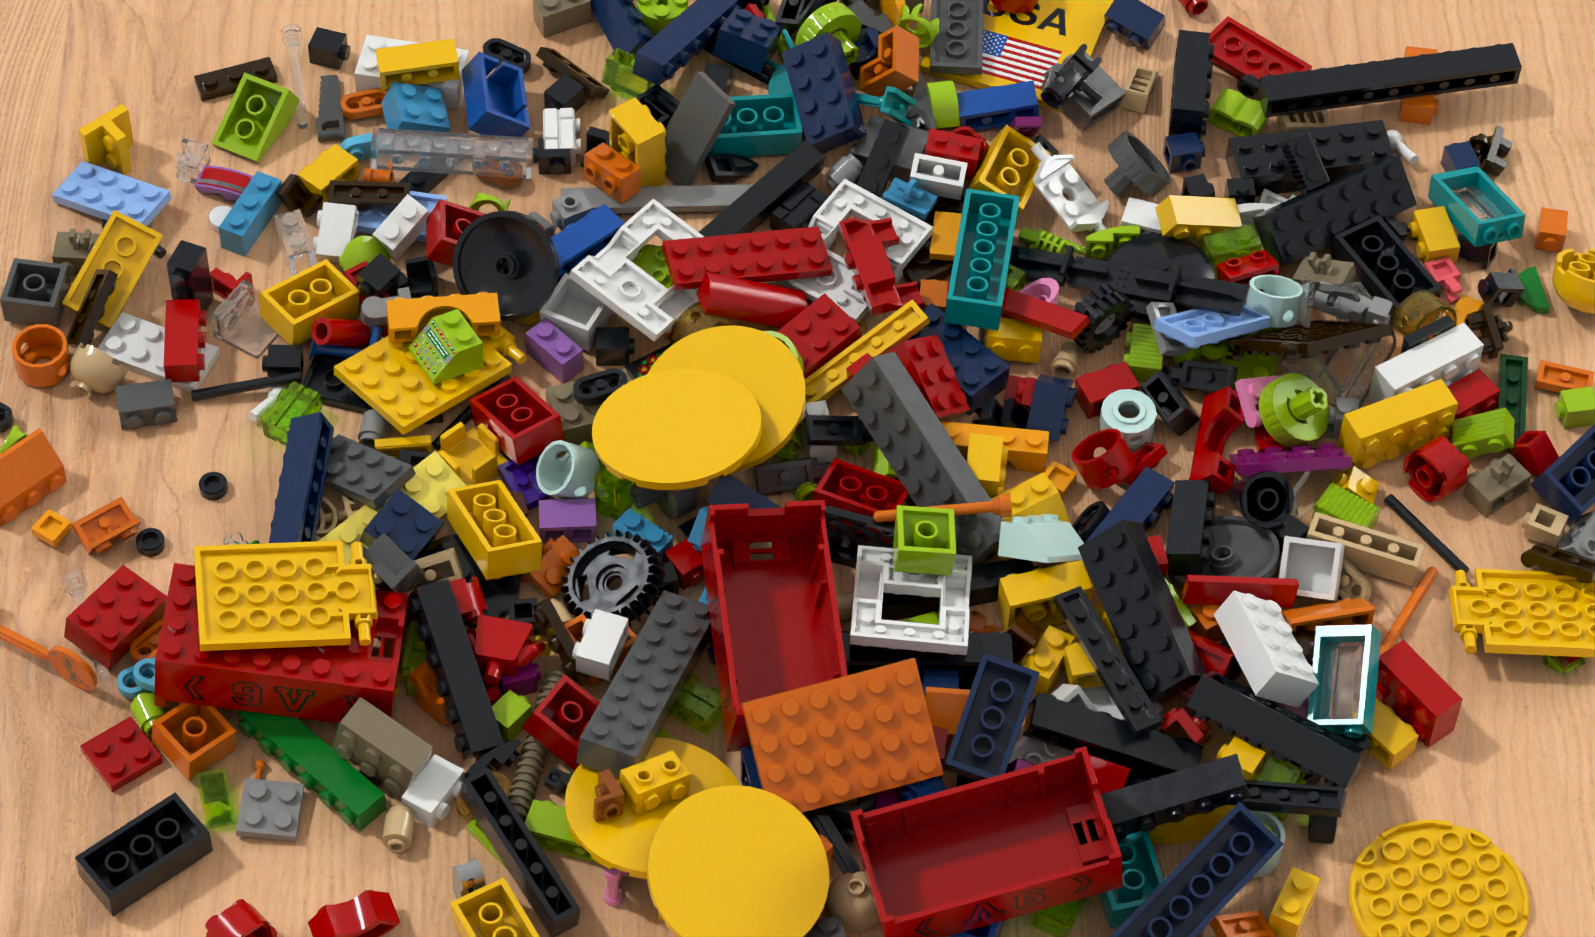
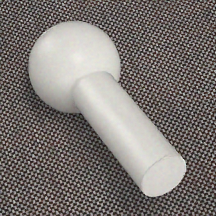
[1387,130,1419,165]
[248,385,290,421]

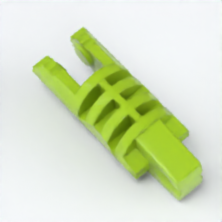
[1018,227,1088,256]

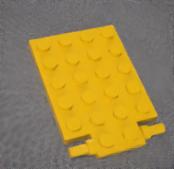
[334,325,527,435]
[194,541,378,651]
[1448,568,1595,658]

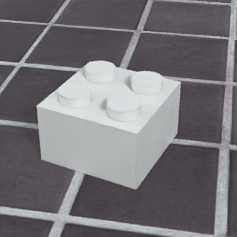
[539,273,614,351]
[1279,536,1345,601]

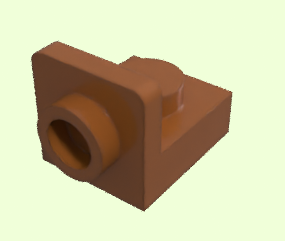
[593,769,625,822]

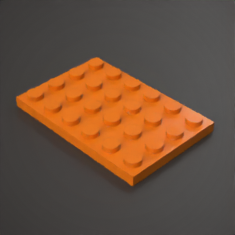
[741,658,944,813]

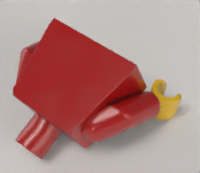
[465,615,551,685]

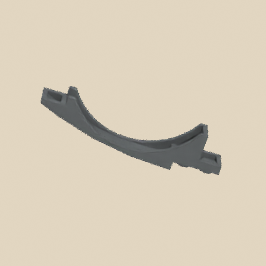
[840,0,936,131]

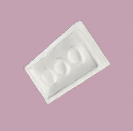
[98,312,220,393]

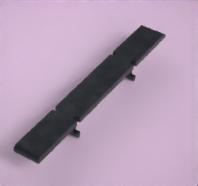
[1007,245,1250,316]

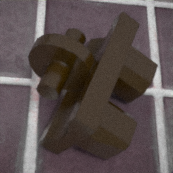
[1468,125,1513,176]
[1464,303,1513,359]

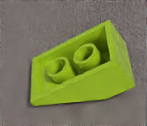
[211,72,300,163]

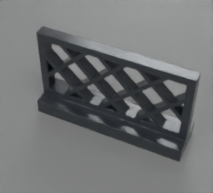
[807,500,895,568]

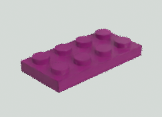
[1229,443,1352,476]

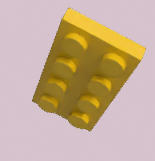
[62,210,163,330]

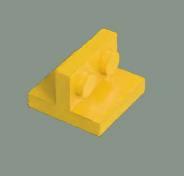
[78,104,134,175]

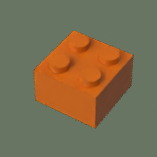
[152,703,237,781]

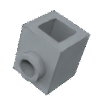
[550,189,593,231]

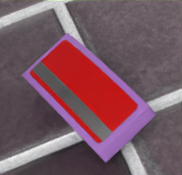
[194,165,254,201]

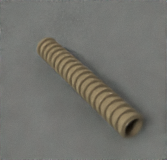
[507,670,564,823]

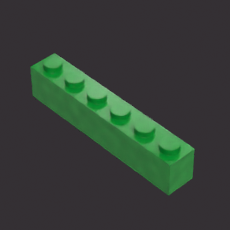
[237,710,387,831]

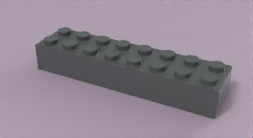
[841,352,1005,566]
[576,590,712,778]

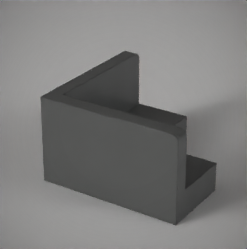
[362,534,425,593]

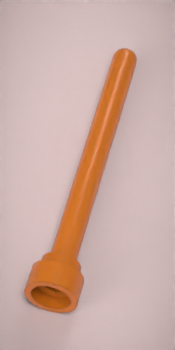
[873,494,1012,522]
[1379,566,1438,656]

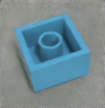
[381,82,451,148]

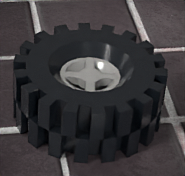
[1072,283,1135,353]

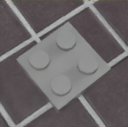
[236,778,304,842]

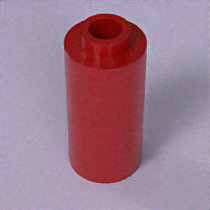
[311,317,370,348]

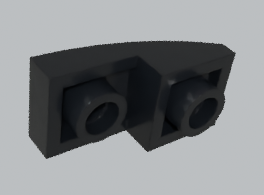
[465,739,521,778]

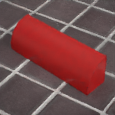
[696,272,807,328]

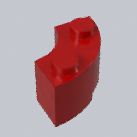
[308,890,400,937]

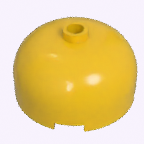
[1552,248,1595,314]

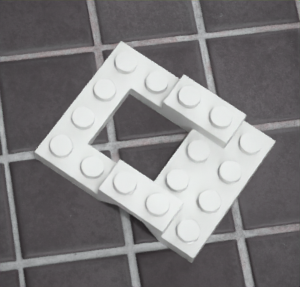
[777,179,933,324]
[569,199,704,342]
[849,545,972,655]

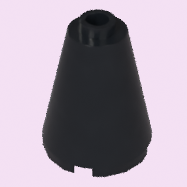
[1228,471,1294,528]

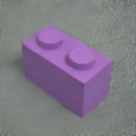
[525,318,584,384]
[539,498,597,544]

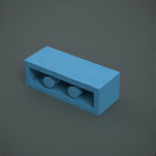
[218,171,282,257]

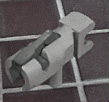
[1312,281,1393,324]

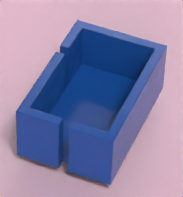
[461,52,530,146]

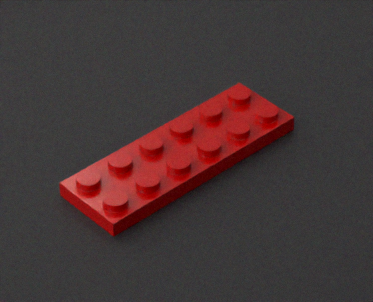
[661,226,833,291]

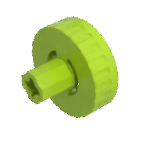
[795,2,862,65]
[1259,373,1329,448]

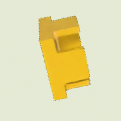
[437,422,508,486]

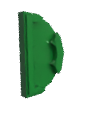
[1517,266,1550,314]

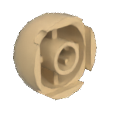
[70,343,128,395]
[825,871,879,934]

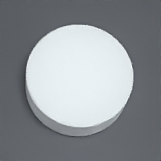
[209,206,232,232]

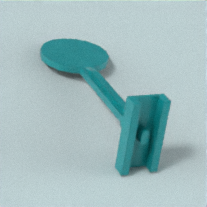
[768,64,917,126]

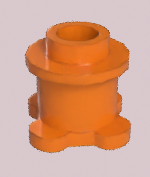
[363,163,394,182]

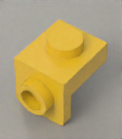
[1332,466,1379,504]

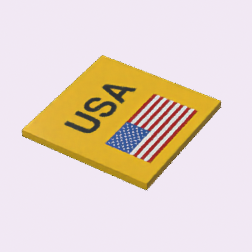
[920,0,1114,112]

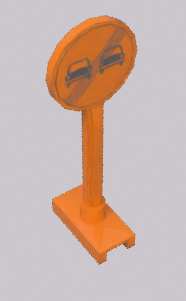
[0,624,98,691]

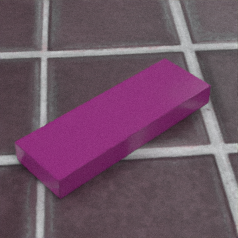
[1009,116,1042,136]

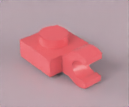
[1424,256,1463,304]

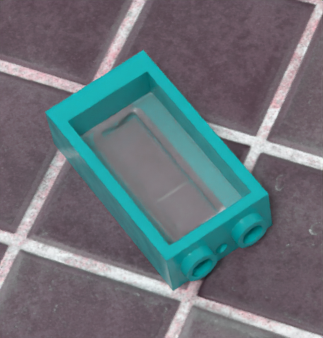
[1428,166,1526,247]
[1307,624,1381,738]

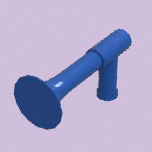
[309,327,384,360]

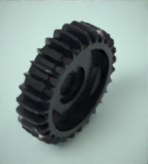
[561,530,666,628]

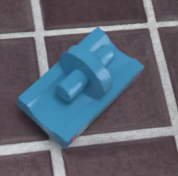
[882,177,938,221]

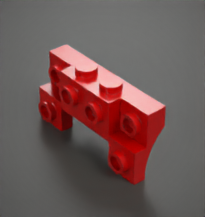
[839,217,925,316]

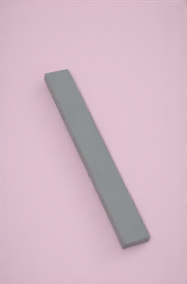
[560,184,754,214]

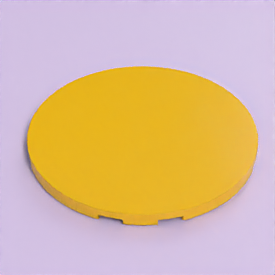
[648,325,806,473]
[592,368,762,490]
[564,737,740,879]
[647,785,829,937]
[1348,820,1529,937]

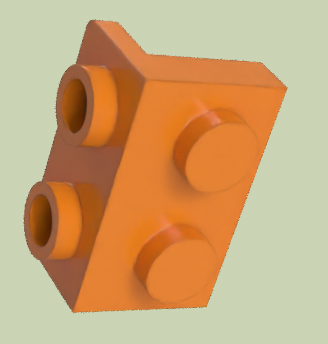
[71,497,141,555]
[520,535,579,599]

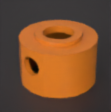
[12,324,71,387]

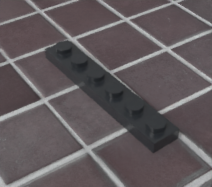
[1054,586,1162,737]

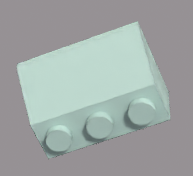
[998,514,1084,563]

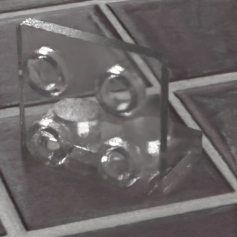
[210,280,280,359]

